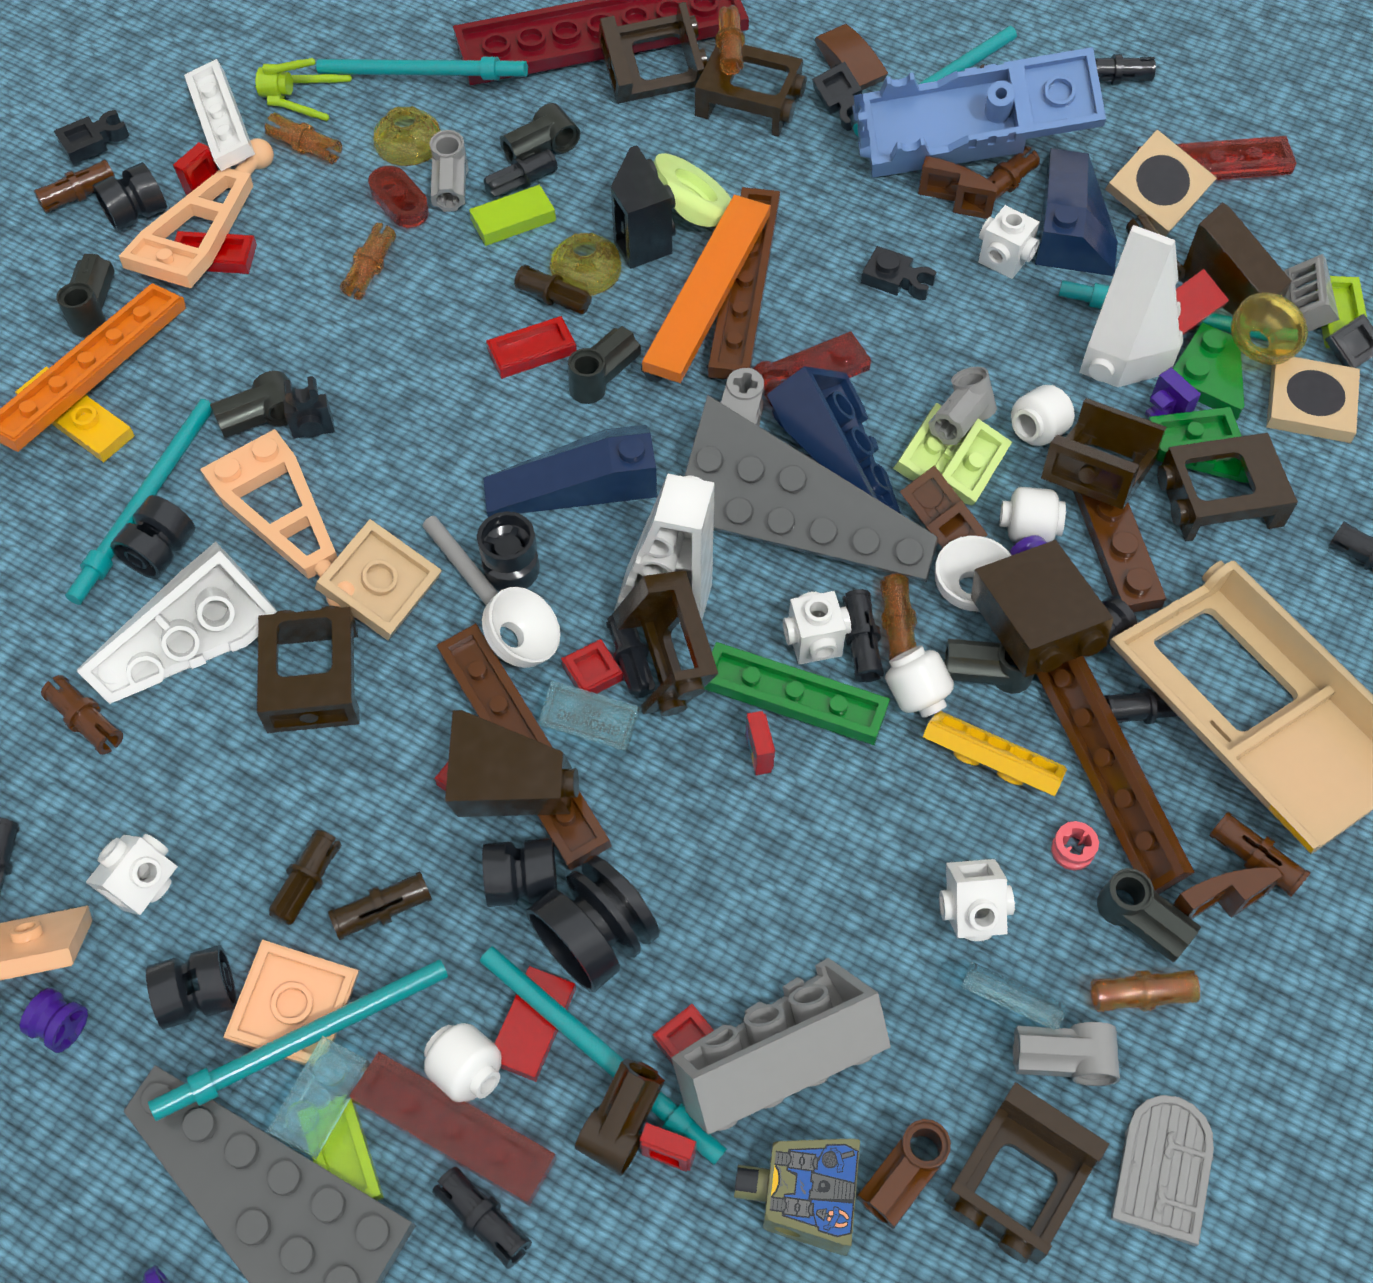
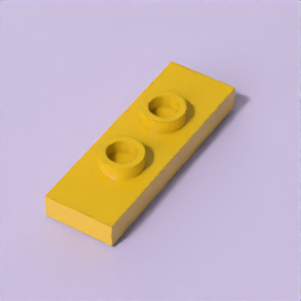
[15,366,135,463]
[923,711,1067,796]

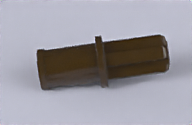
[514,264,592,314]
[269,830,342,925]

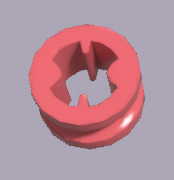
[1051,821,1099,871]

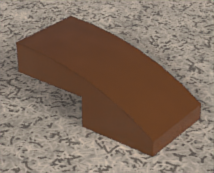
[814,24,888,90]
[918,156,998,219]
[900,465,988,548]
[1173,868,1283,919]

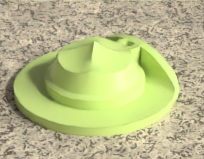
[653,153,731,227]

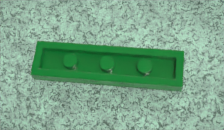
[704,642,890,746]

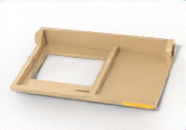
[1110,561,1373,854]

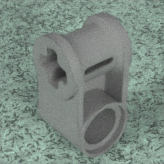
[721,368,764,427]

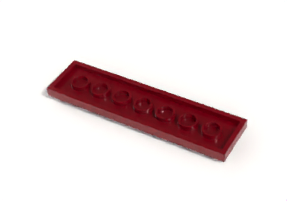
[453,0,749,86]

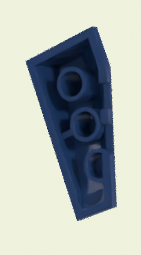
[1035,148,1118,276]
[767,366,901,514]
[483,425,657,517]

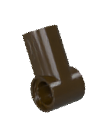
[575,1058,665,1176]

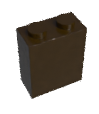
[971,540,1114,678]

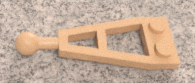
[119,138,274,288]
[200,429,355,607]

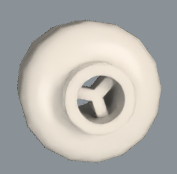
[1011,385,1075,446]
[1000,487,1066,543]
[885,645,954,717]
[424,1023,502,1103]

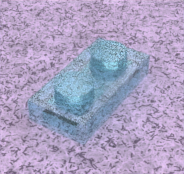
[266,1036,370,1159]

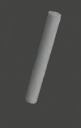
[422,516,498,605]

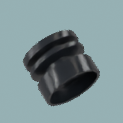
[526,855,660,993]

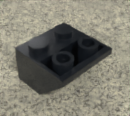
[611,145,676,269]

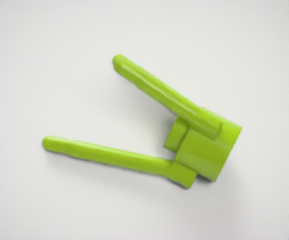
[255,58,352,121]

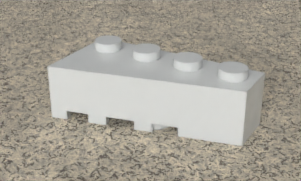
[615,474,714,624]

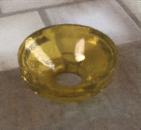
[373,106,441,166]
[550,233,622,295]
[1231,292,1308,365]

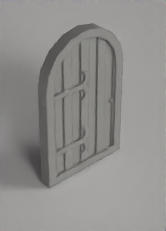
[1110,1095,1214,1246]

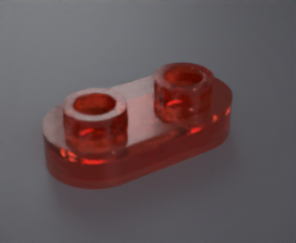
[368,166,429,228]

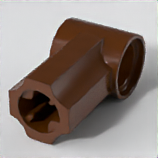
[857,1119,951,1229]

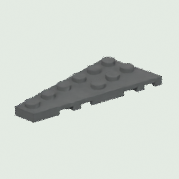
[685,395,938,582]
[123,1065,416,1283]

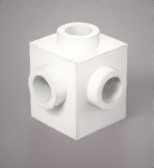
[978,205,1040,279]
[783,591,851,665]
[86,834,178,915]
[939,859,1015,941]

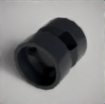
[92,162,167,232]
[110,495,196,579]
[477,511,540,591]
[482,838,557,907]
[146,945,237,1029]

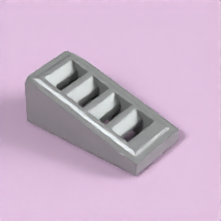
[1284,254,1339,334]

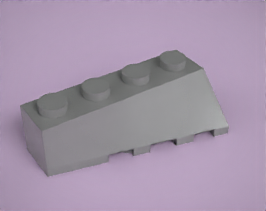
[671,958,891,1135]

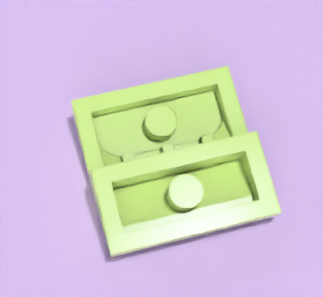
[893,403,1012,506]

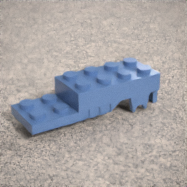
[852,47,1106,178]

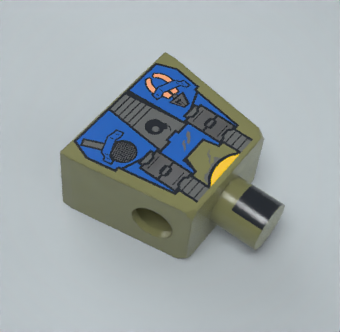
[734,1139,860,1256]

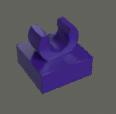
[1145,367,1201,417]

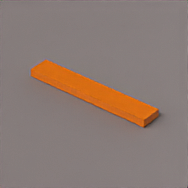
[642,194,771,383]
[0,283,186,452]

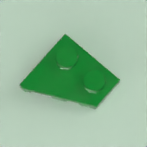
[1173,322,1245,420]
[1148,407,1249,483]

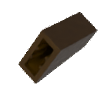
[1180,202,1292,323]
[445,710,579,817]

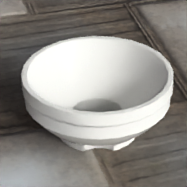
[935,536,1011,612]
[482,587,560,668]

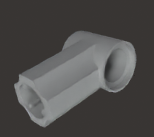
[430,130,469,212]
[929,366,997,445]
[1013,1022,1120,1086]

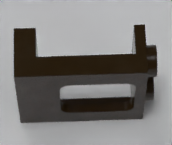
[598,2,708,104]
[695,38,807,137]
[1041,398,1167,509]
[1157,433,1298,542]
[612,570,719,716]
[257,606,360,733]
[943,1082,1110,1264]

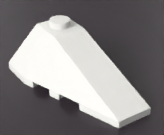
[1079,225,1183,387]
[77,542,278,704]

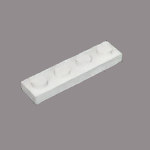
[184,59,255,171]

